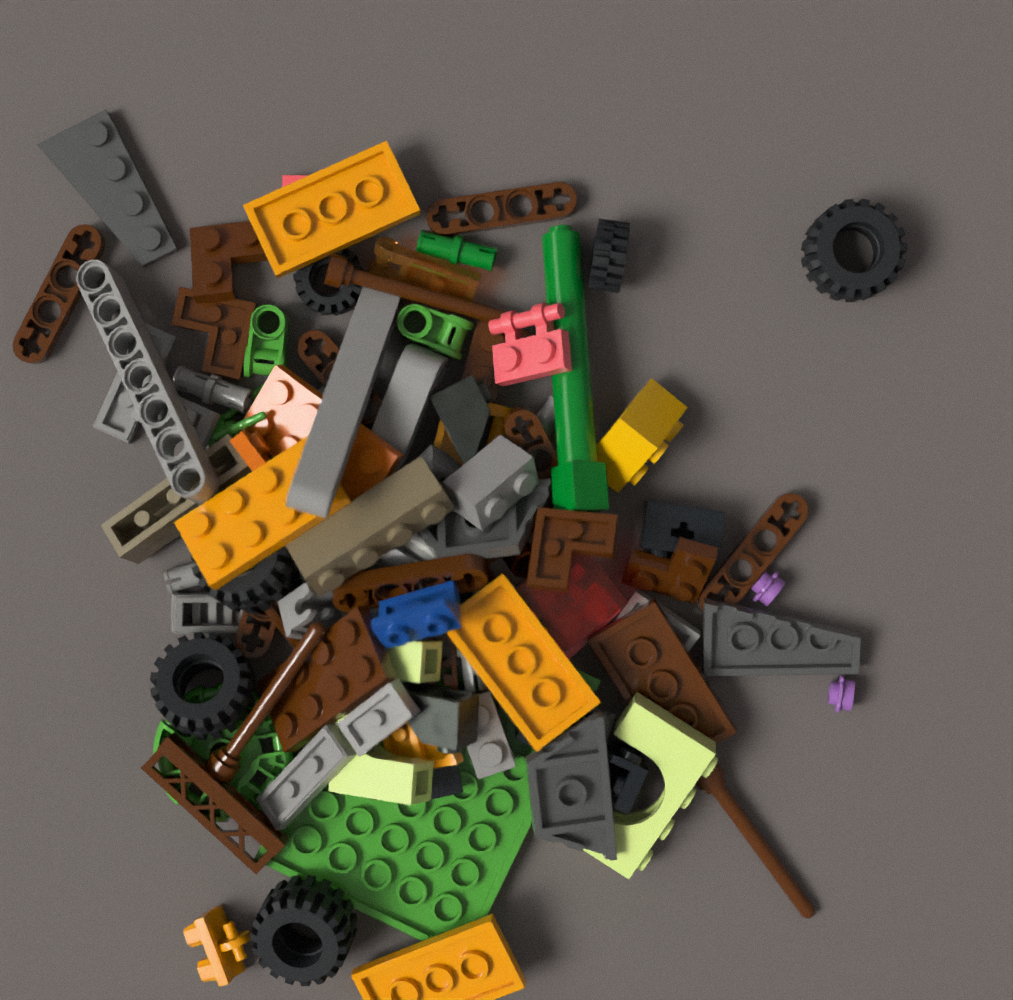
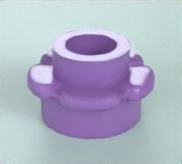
[751,571,786,607]
[827,675,855,713]

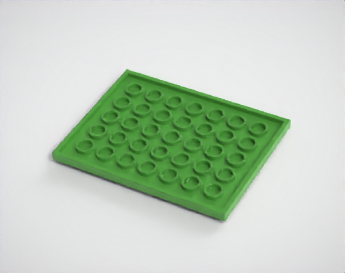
[254,616,601,941]

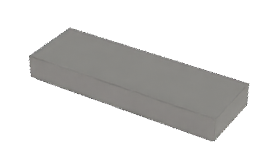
[93,323,178,444]
[256,724,356,830]

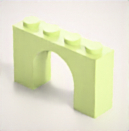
[328,639,443,805]
[583,691,718,879]

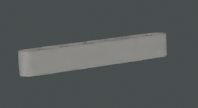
[76,260,219,504]
[286,287,403,518]

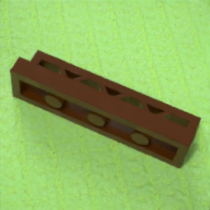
[141,732,289,875]

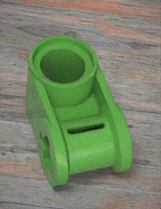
[244,304,290,378]
[397,304,474,361]

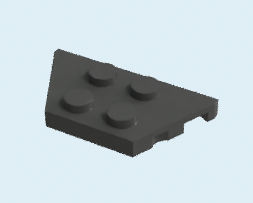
[419,478,552,559]
[525,711,617,861]

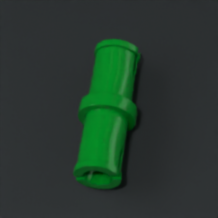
[416,230,498,272]

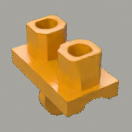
[183,905,250,987]

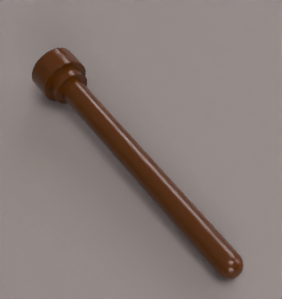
[324,253,507,322]
[205,622,325,782]
[696,762,815,919]

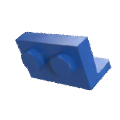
[371,580,462,649]

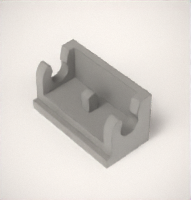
[278,582,348,640]

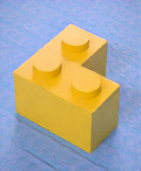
[596,378,688,493]

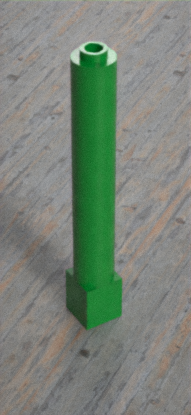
[541,225,609,513]

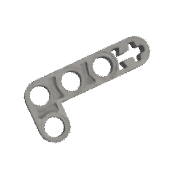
[371,342,450,474]

